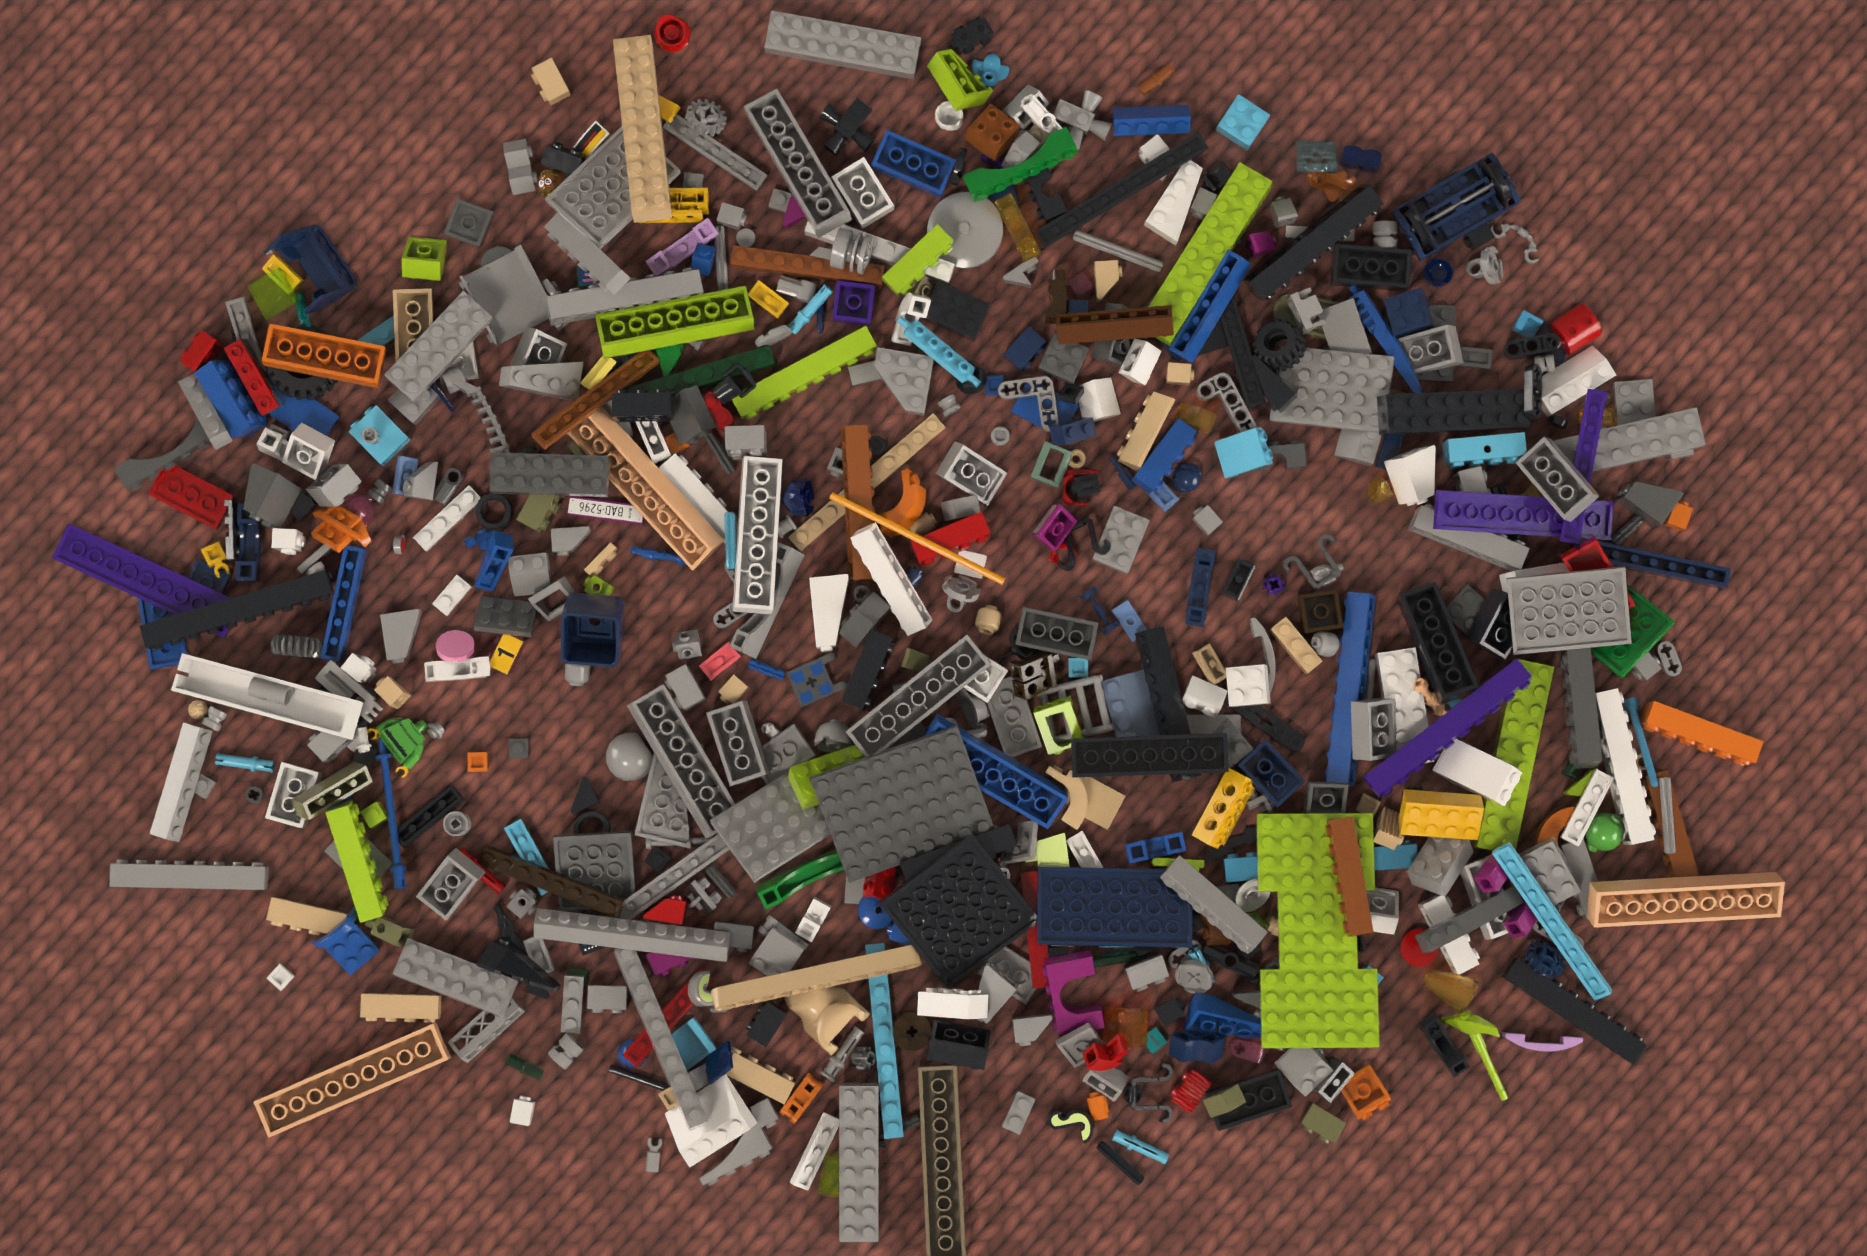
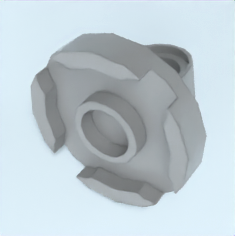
[1466,246,1503,285]
[942,575,981,612]

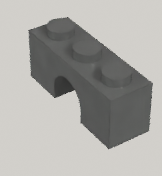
[1247,440,1306,473]

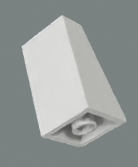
[809,574,849,652]
[1433,739,1522,806]

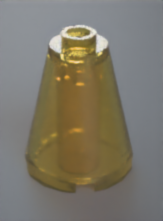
[1423,969,1480,1013]

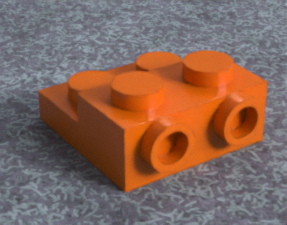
[1341,1064,1391,1120]

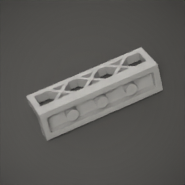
[448,998,525,1063]

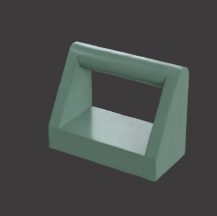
[1030,441,1073,488]

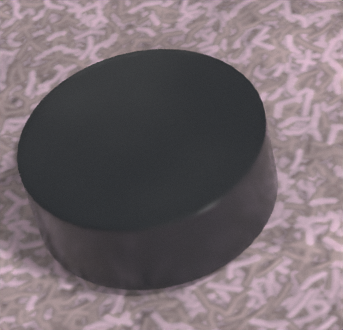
[1548,415,1568,429]

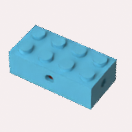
[1442,432,1527,469]

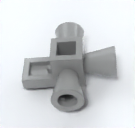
[1053,90,1112,151]

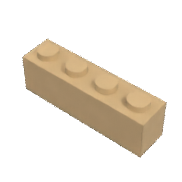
[266,897,349,935]
[360,993,441,1023]
[715,1046,796,1105]

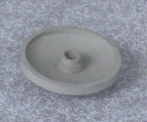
[927,192,1004,269]

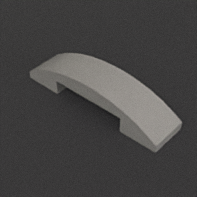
[1249,618,1276,693]

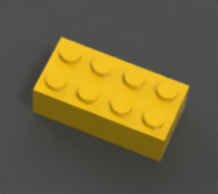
[1398,789,1484,840]

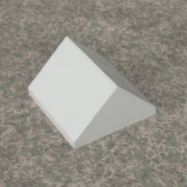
[1078,377,1121,422]

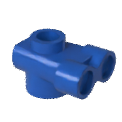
[464,528,493,550]

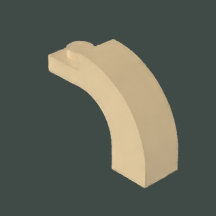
[1045,765,1088,830]

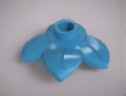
[972,53,1009,88]

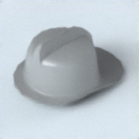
[955,688,990,729]

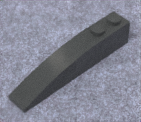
[1415,885,1523,953]

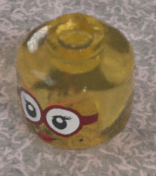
[537,170,562,197]

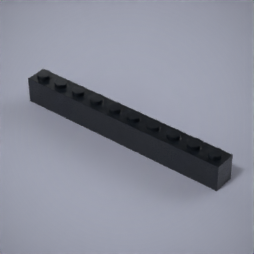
[139,570,334,651]

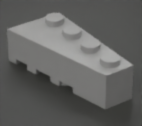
[499,362,583,400]

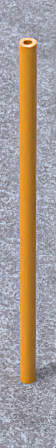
[829,492,1006,585]

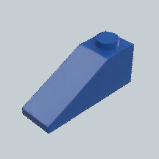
[474,531,514,592]

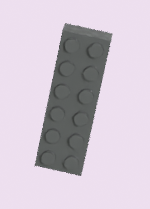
[490,453,610,497]
[1559,648,1602,769]

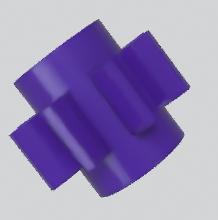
[1261,574,1285,597]

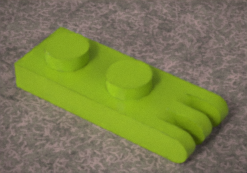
[1151,858,1205,872]

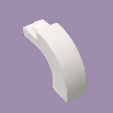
[891,292,931,346]
[424,656,490,682]

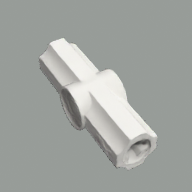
[1020,94,1062,135]

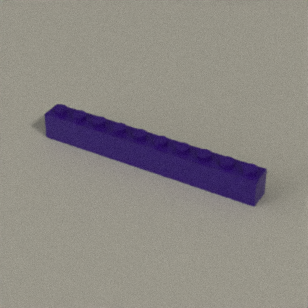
[1364,659,1532,798]

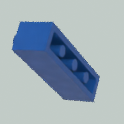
[1112,105,1190,136]
[1131,418,1197,495]

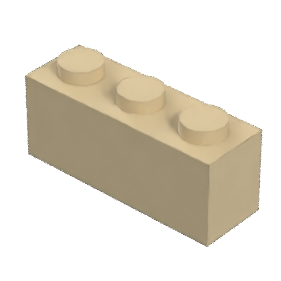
[1269,617,1322,674]

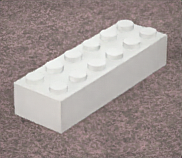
[1374,647,1434,763]

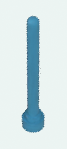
[1623,697,1659,787]

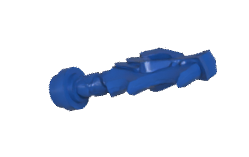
[630,546,685,566]

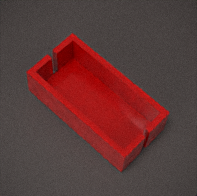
[910,511,991,567]
[1561,535,1635,609]

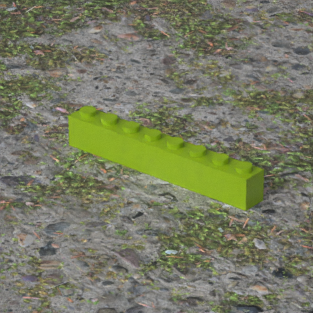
[732,326,877,420]

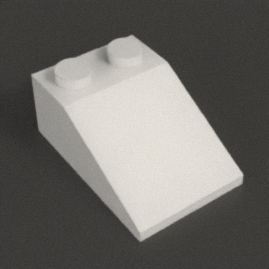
[959,639,1008,703]

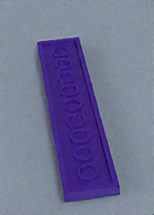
[1433,490,1614,540]
[52,523,231,638]

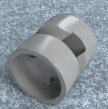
[1373,221,1398,249]
[443,811,472,836]
[548,1033,584,1070]

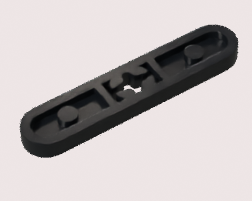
[1224,689,1305,751]

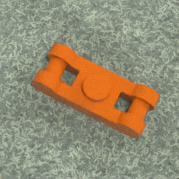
[779,1072,824,1124]

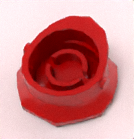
[654,14,691,53]

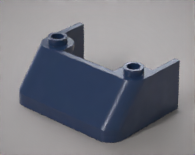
[264,225,357,315]

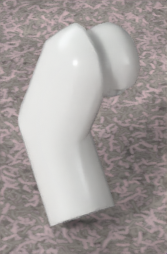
[761,723,780,740]

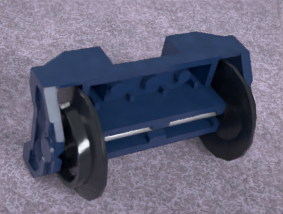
[1391,152,1521,261]

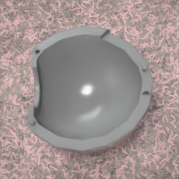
[606,732,653,781]

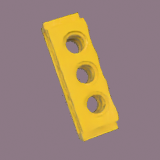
[639,188,709,223]
[1192,767,1255,849]

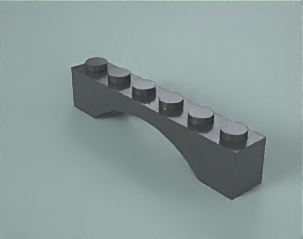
[114,418,227,491]

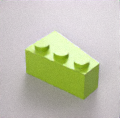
[927,49,994,111]

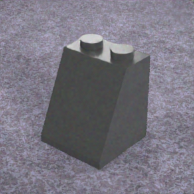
[243,463,301,529]
[1616,482,1684,528]

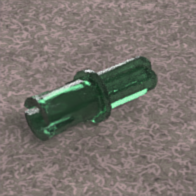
[505,1053,544,1080]

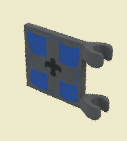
[786,653,848,708]

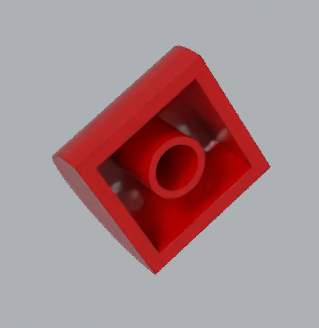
[1548,303,1602,356]

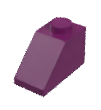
[783,194,806,230]
[1246,231,1277,259]

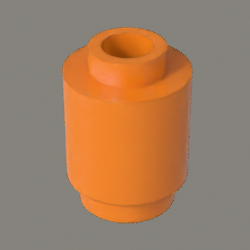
[1086,1091,1109,1121]

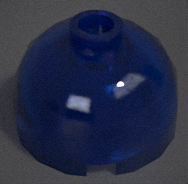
[781,478,814,517]

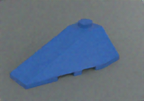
[1183,992,1261,1038]

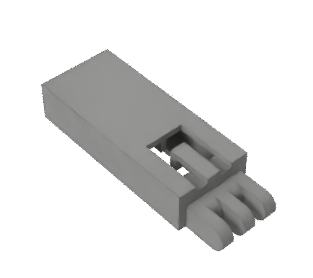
[315,660,383,723]

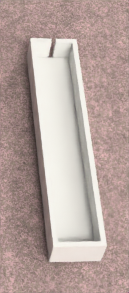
[171,653,363,740]

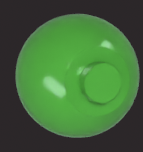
[1584,812,1624,853]

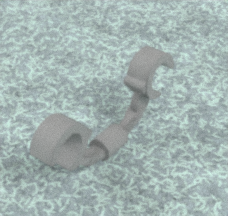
[1490,224,1539,264]

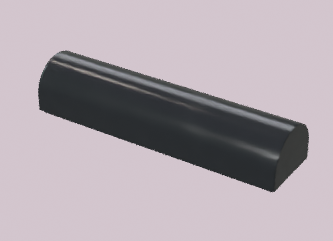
[397,785,465,849]

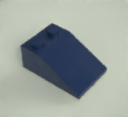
[1235,739,1305,808]

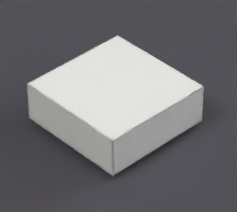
[267,963,295,991]

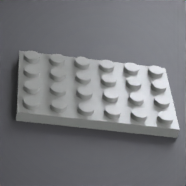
[545,126,681,250]
[1270,345,1395,433]
[1506,566,1632,655]
[710,772,831,883]

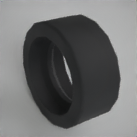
[475,493,513,530]
[573,811,611,834]

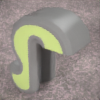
[688,971,729,1013]

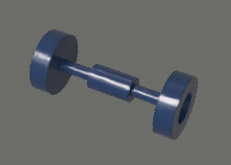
[1079,586,1120,635]

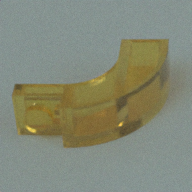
[994,193,1041,262]

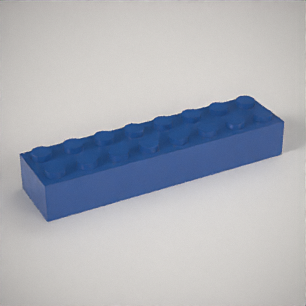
[922,714,1069,829]

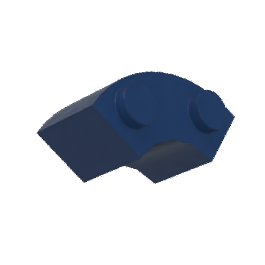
[1169,1030,1225,1064]

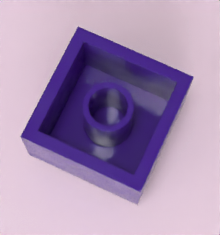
[832,281,875,326]

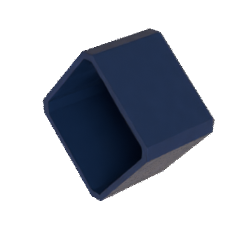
[560,593,625,667]

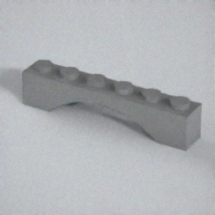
[729,542,805,659]

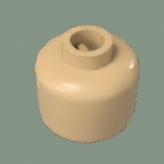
[975,605,1002,635]

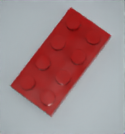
[148,466,235,530]

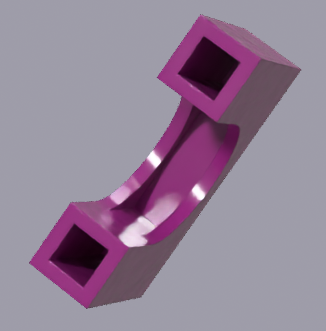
[1474,853,1538,937]
[1042,950,1104,1037]

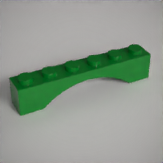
[962,127,1078,202]
[756,848,844,910]

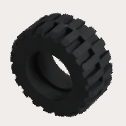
[267,324,338,401]

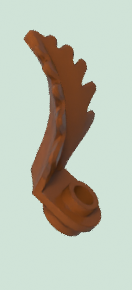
[1307,168,1363,202]

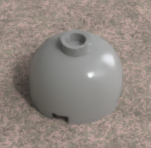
[814,719,853,753]

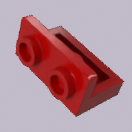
[863,866,898,900]

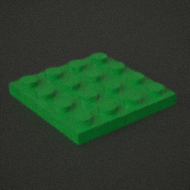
[1591,583,1675,679]

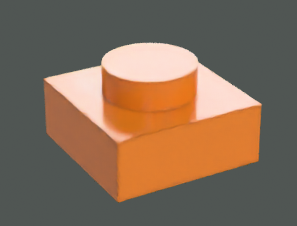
[467,752,488,772]

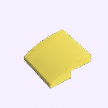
[580,356,616,390]

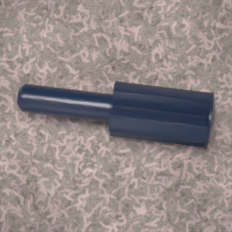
[814,295,825,334]
[1109,455,1137,490]

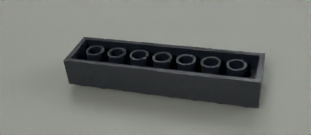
[1243,184,1384,300]
[1377,389,1530,435]
[1071,733,1229,778]

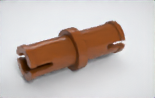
[1137,64,1175,96]

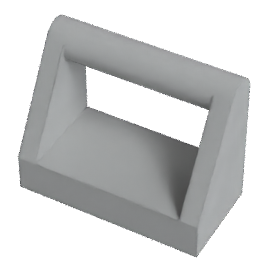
[528,576,575,621]

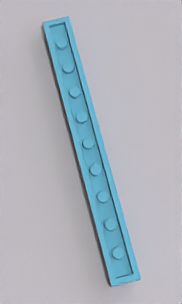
[1492,842,1612,1001]
[865,943,904,1139]

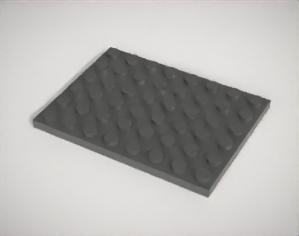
[810,725,994,883]

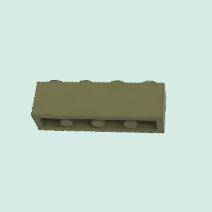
[291,762,373,820]

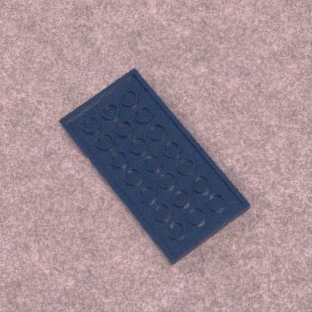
[1037,867,1192,948]

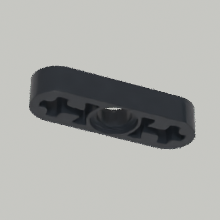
[1524,364,1542,420]

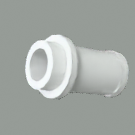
[355,727,371,753]

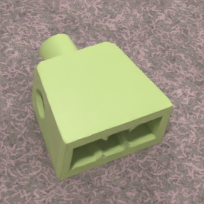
[1026,833,1070,867]

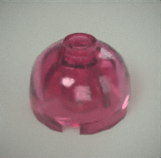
[340,492,375,527]

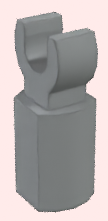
[645,1137,663,1172]

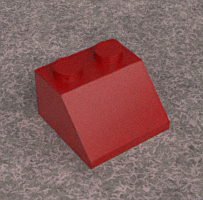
[180,330,224,372]
[643,895,688,925]

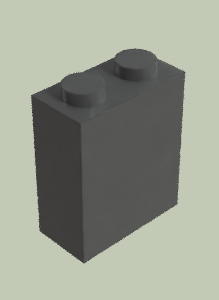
[670,385,716,446]

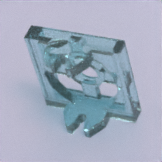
[1296,142,1337,172]

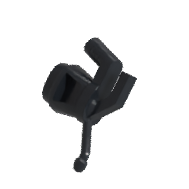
[996,627,1040,665]

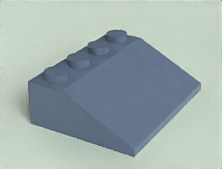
[1101,670,1159,737]

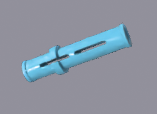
[788,284,834,334]
[215,753,275,773]
[1112,1129,1169,1164]

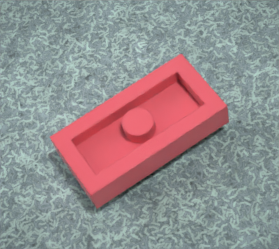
[699,642,741,681]

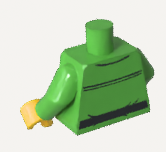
[367,718,428,778]

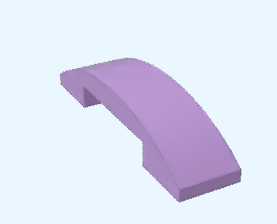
[645,218,719,277]
[1502,1032,1583,1051]

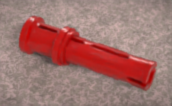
[460,847,507,895]

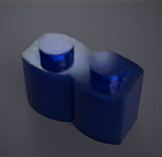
[1339,145,1382,173]

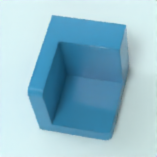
[1512,310,1543,338]

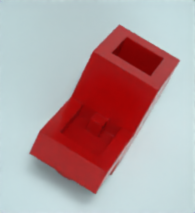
[1082,1034,1129,1071]

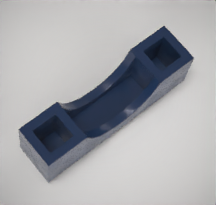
[236,504,261,582]

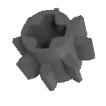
[852,1046,876,1070]

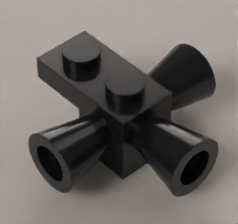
[819,98,876,156]

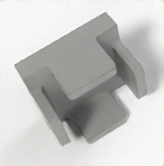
[1286,288,1326,335]

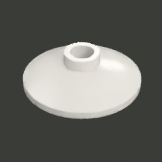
[1235,879,1270,912]

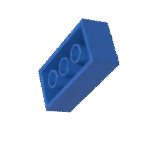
[871,130,956,199]
[194,359,268,439]

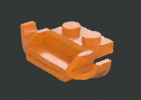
[311,505,372,553]

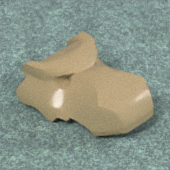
[784,986,870,1056]

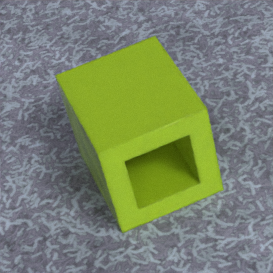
[360,802,388,828]

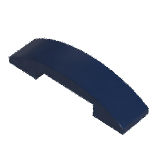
[1185,548,1216,627]

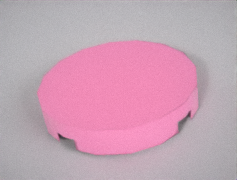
[436,630,475,662]

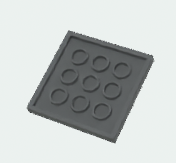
[553,831,636,911]

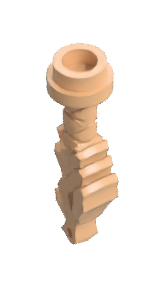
[1413,678,1447,718]

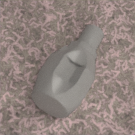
[1309,563,1343,583]

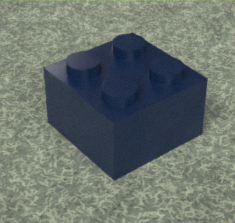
[1384,288,1435,338]

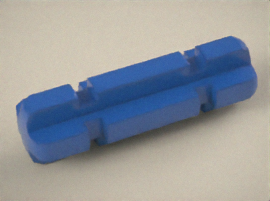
[748,659,785,680]

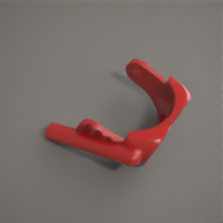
[1063,469,1098,507]

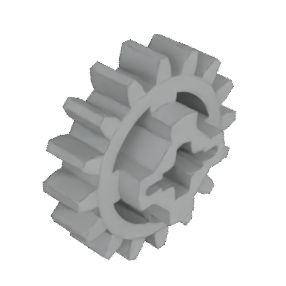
[685,99,727,137]

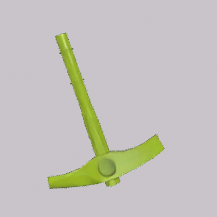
[1441,1010,1508,1101]

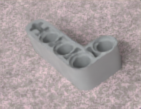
[1196,373,1258,433]

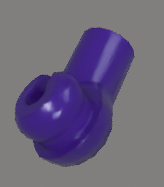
[980,154,1004,169]

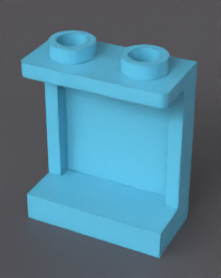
[349,405,411,466]
[1214,427,1273,478]
[671,1017,717,1070]

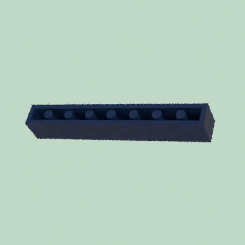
[1574,538,1731,589]

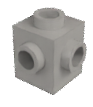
[672,629,702,660]
[506,888,538,919]

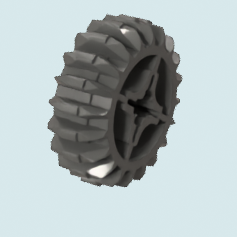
[271,635,324,659]

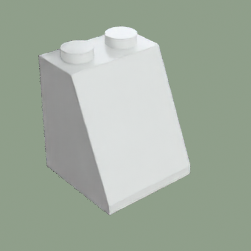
[1384,445,1436,506]

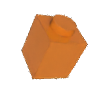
[1663,500,1693,531]

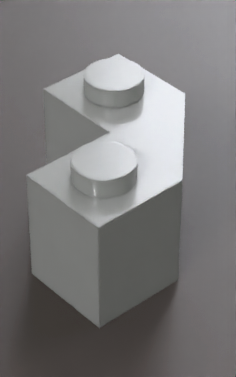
[503,139,538,195]

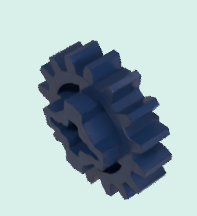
[1525,939,1566,979]

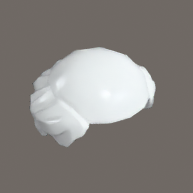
[935,101,963,131]

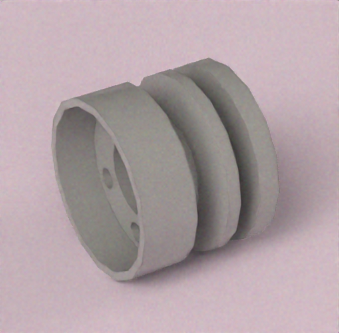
[830,228,872,274]

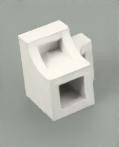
[257,424,289,461]

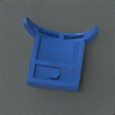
[312,906,380,976]

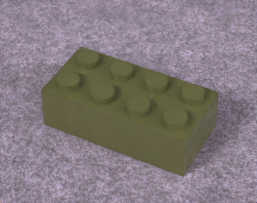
[516,452,565,534]

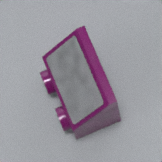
[1031,504,1078,552]

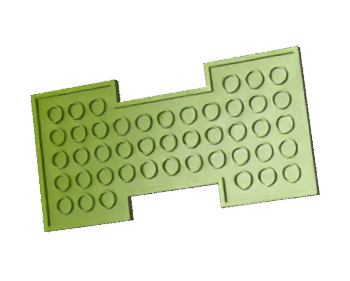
[1256,813,1379,1048]

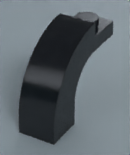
[1419,1012,1470,1078]

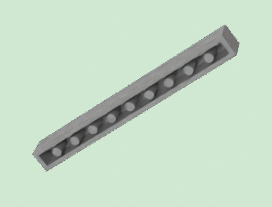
[534,908,730,962]
[614,948,708,1132]

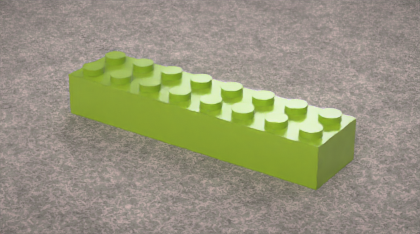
[595,286,755,359]

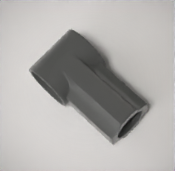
[433,468,465,506]

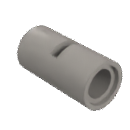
[248,677,292,706]

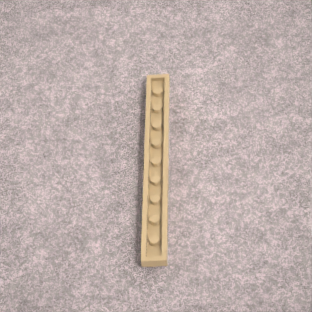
[788,413,946,552]

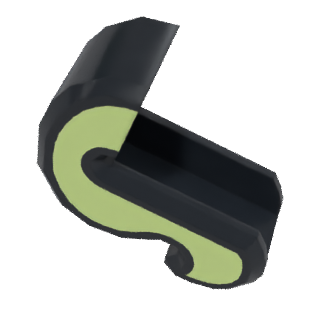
[1047,1108,1094,1144]

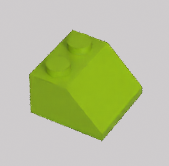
[402,236,447,281]

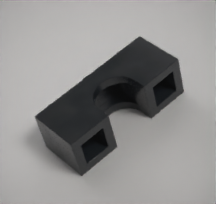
[1023,168,1067,223]

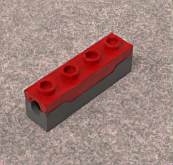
[224,338,284,416]

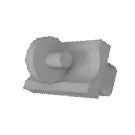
[1247,789,1275,814]
[687,877,722,913]

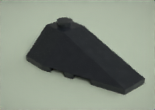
[476,937,561,992]

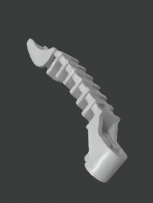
[441,366,510,453]

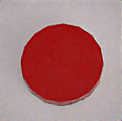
[1399,929,1439,967]

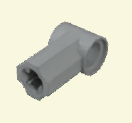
[776,275,817,303]

